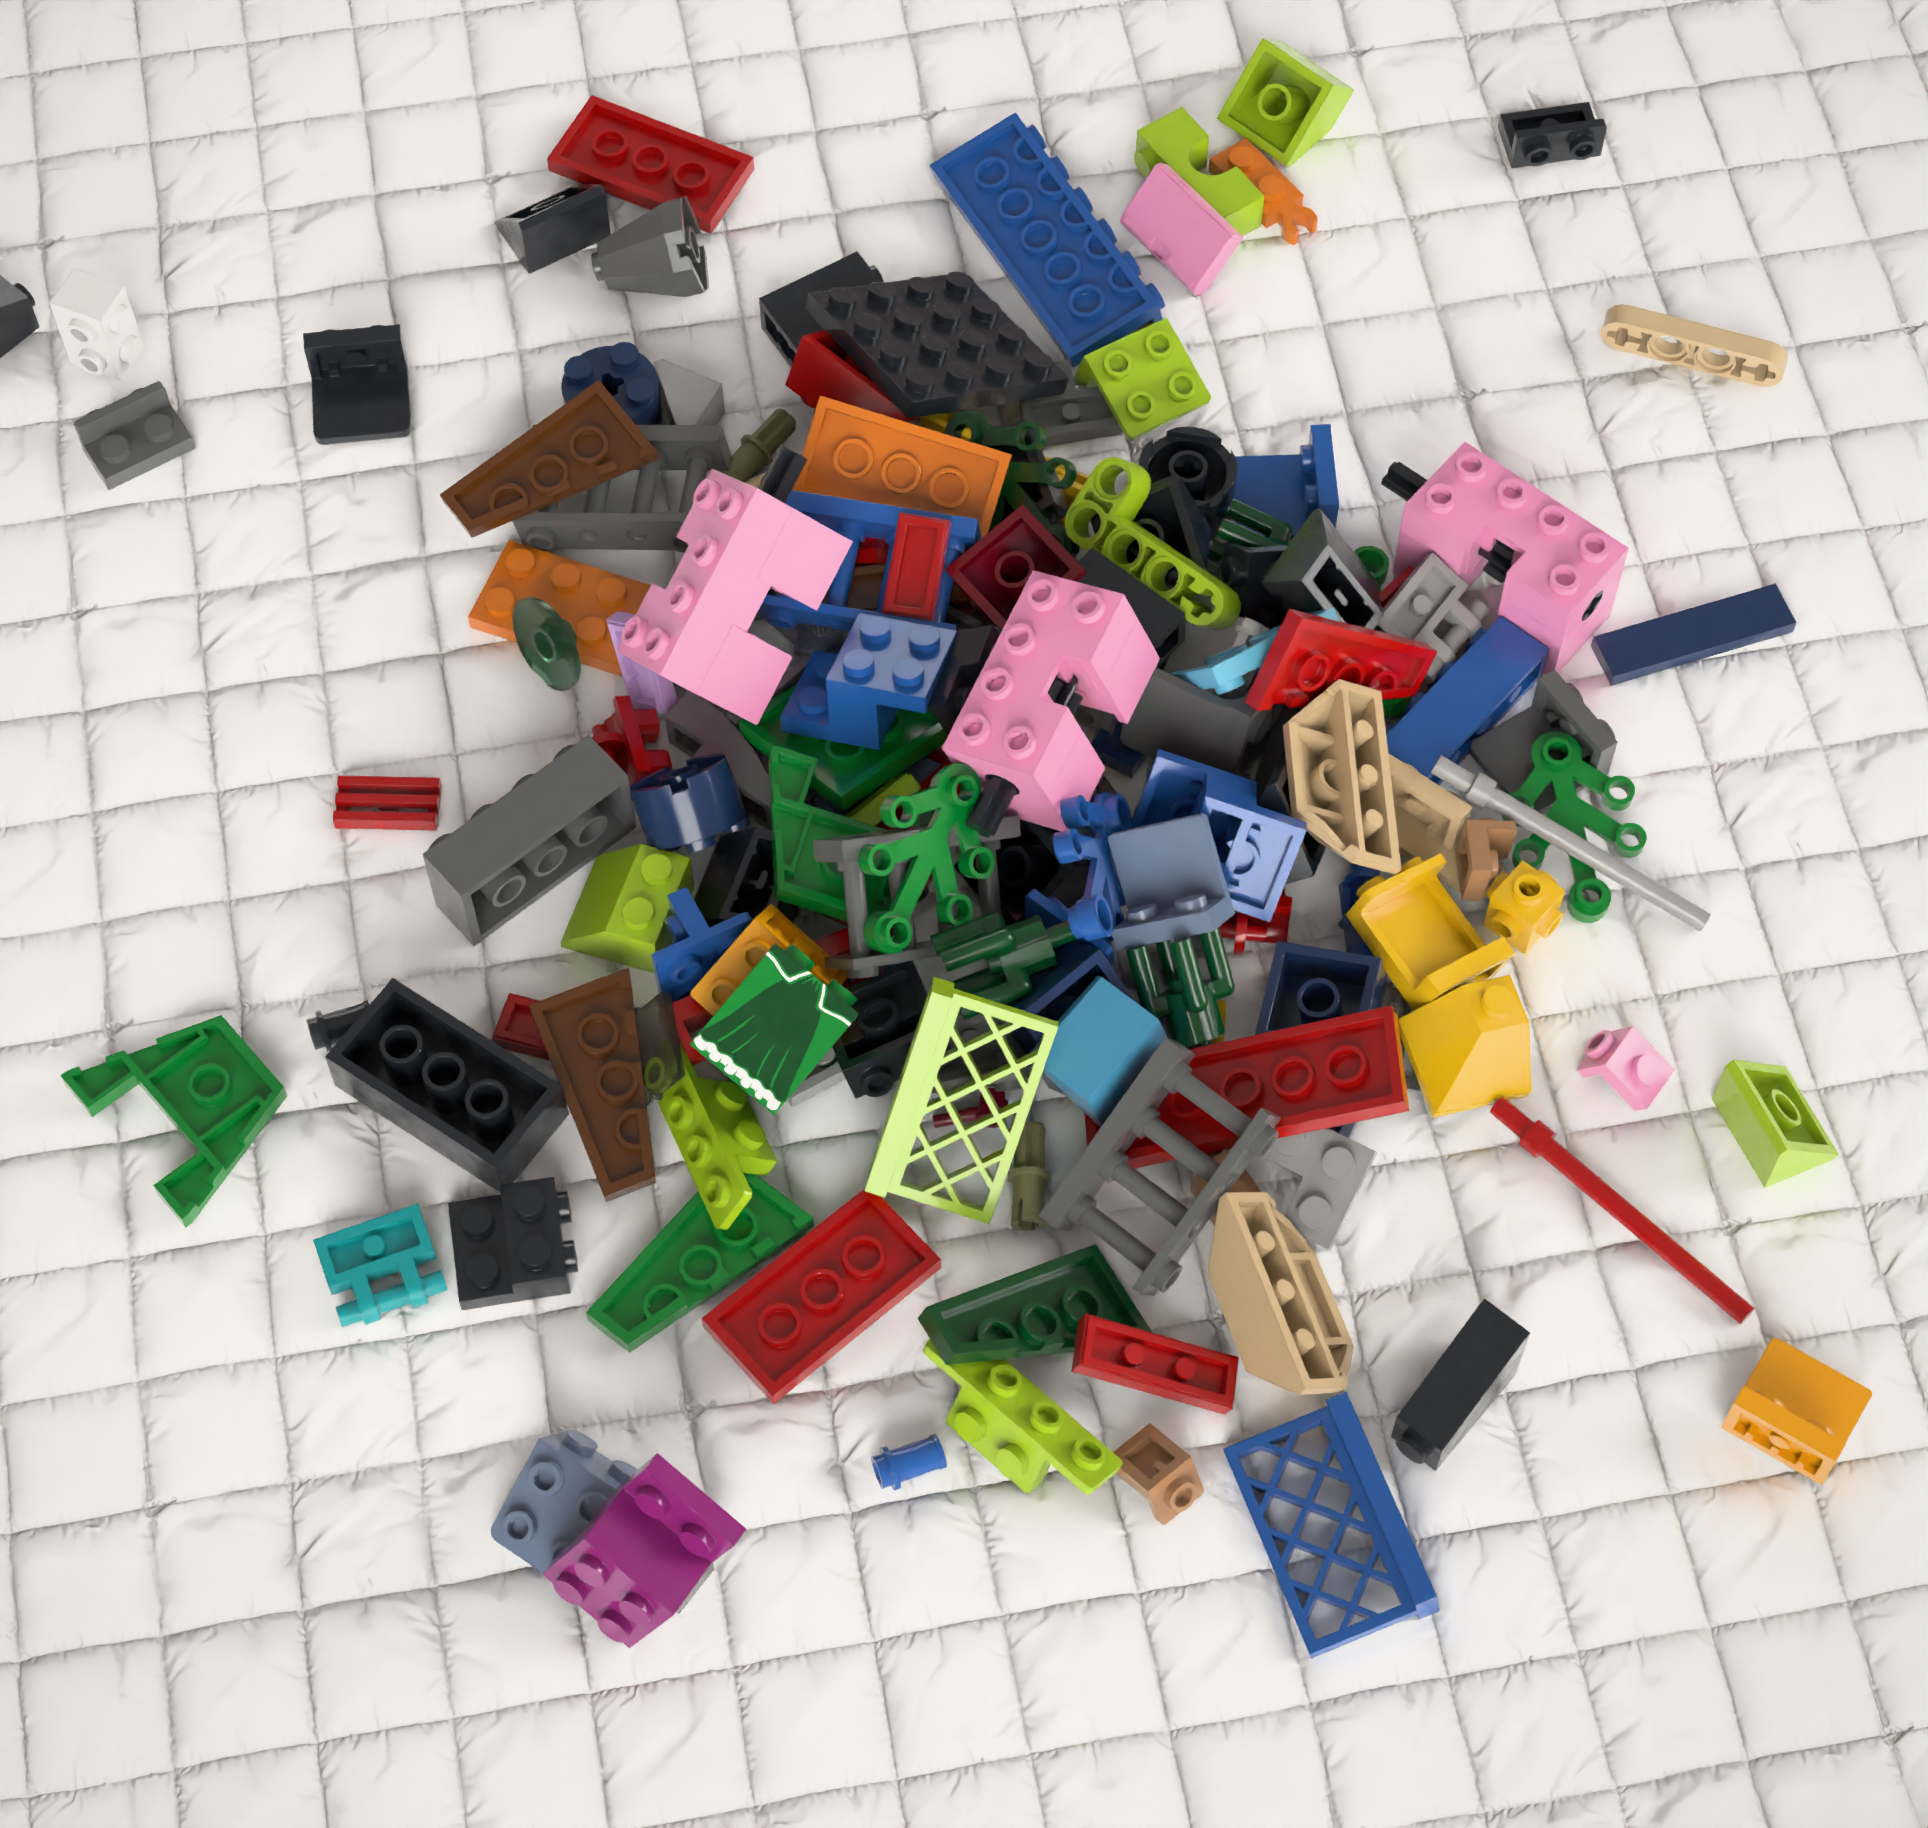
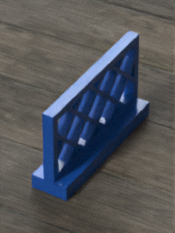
[1223,1392,1440,1659]

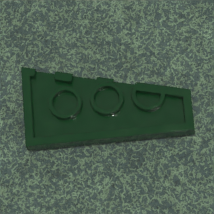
[917,1244,1153,1365]

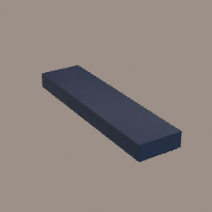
[1591,583,1797,686]

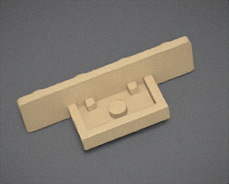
[1388,753,1503,892]

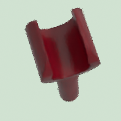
[932,1088,1008,1128]

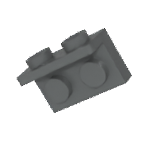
[74,381,195,490]

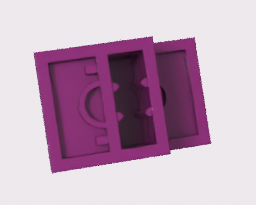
[542,1453,746,1649]

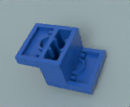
[781,613,957,750]
[1132,749,1307,922]

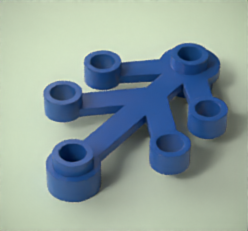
[1053,791,1132,942]

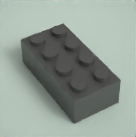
[423,735,636,946]

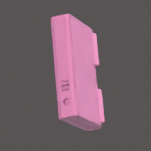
[1120,163,1243,296]

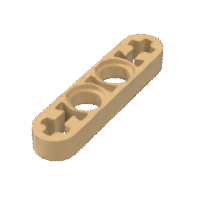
[1600,304,1788,387]

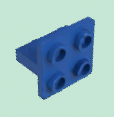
[651,887,753,1007]

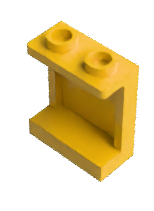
[1346,853,1515,1011]

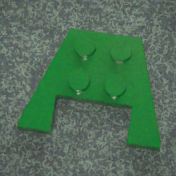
[768,744,936,922]
[60,1015,287,1228]

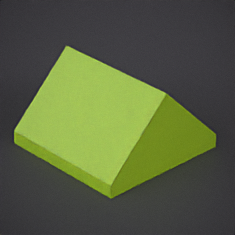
[1712,1059,1839,1188]

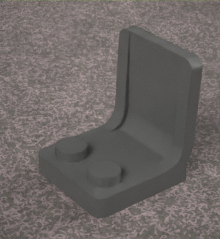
[1120,668,1286,773]

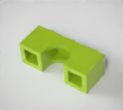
[1134,107,1264,236]

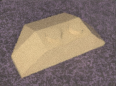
[1283,679,1401,874]
[1207,1192,1354,1395]

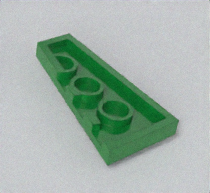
[586,1173,814,1353]

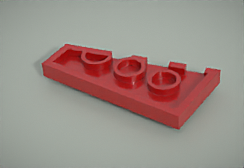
[1244,609,1438,711]

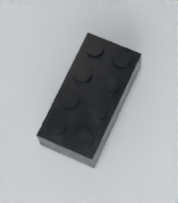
[325,978,569,1192]

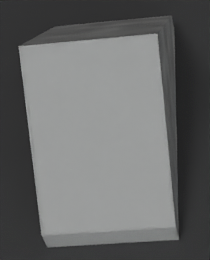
[653,359,725,425]

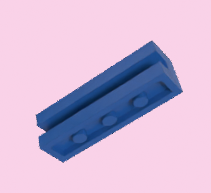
[1385,616,1549,785]

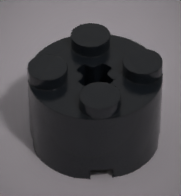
[1139,427,1237,541]

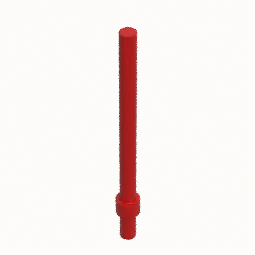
[1489,1096,1755,1325]

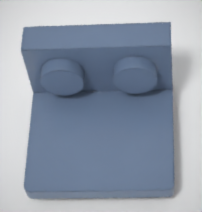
[1108,813,1235,951]

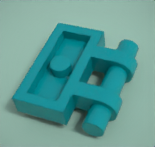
[313,1203,448,1328]

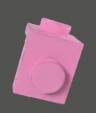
[1576,1026,1675,1111]

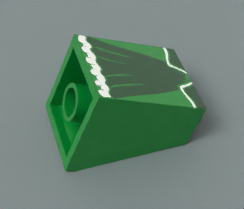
[690,943,859,1115]

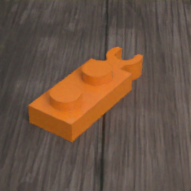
[1209,138,1318,245]

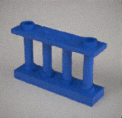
[759,490,982,632]

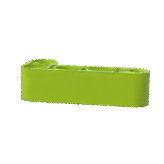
[1064,457,1241,630]

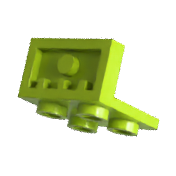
[1074,318,1211,440]

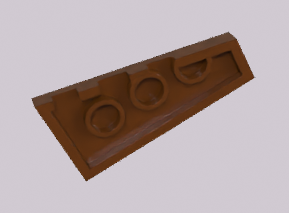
[439,380,659,538]
[529,967,656,1202]

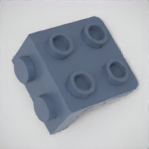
[491,1430,638,1573]

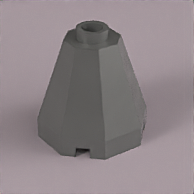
[591,196,709,297]

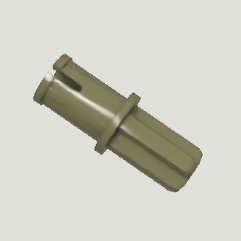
[717,408,796,483]
[1008,1121,1051,1231]

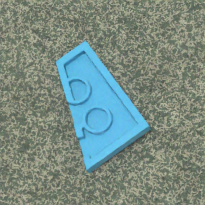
[1171,607,1339,695]

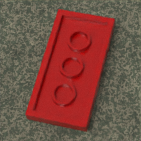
[547,95,755,234]
[701,1188,941,1404]

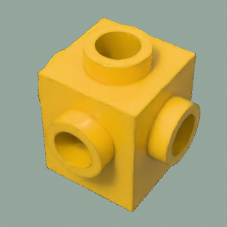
[1483,860,1565,955]

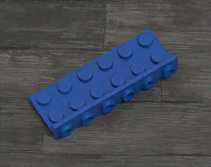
[929,112,1165,368]

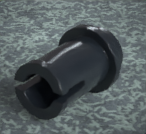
[306,1000,369,1052]

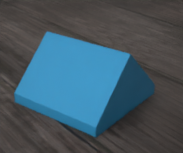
[1030,975,1168,1127]

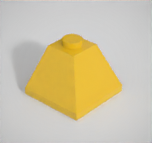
[1398,975,1531,1118]

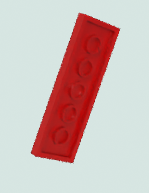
[1084,1005,1410,1168]

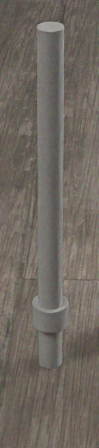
[1430,755,1711,931]

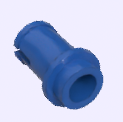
[871,1434,947,1491]

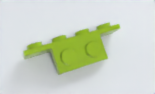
[646,1040,778,1230]
[923,1340,1123,1495]

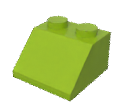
[1216,38,1355,167]
[561,844,694,974]

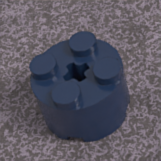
[561,342,663,425]
[630,753,750,853]

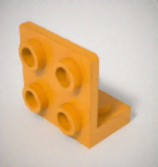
[691,904,847,1016]
[1721,1338,1872,1485]

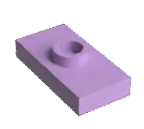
[606,611,678,714]

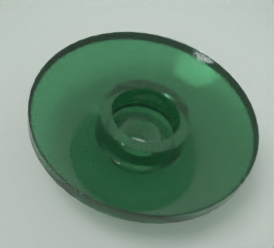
[512,597,581,691]

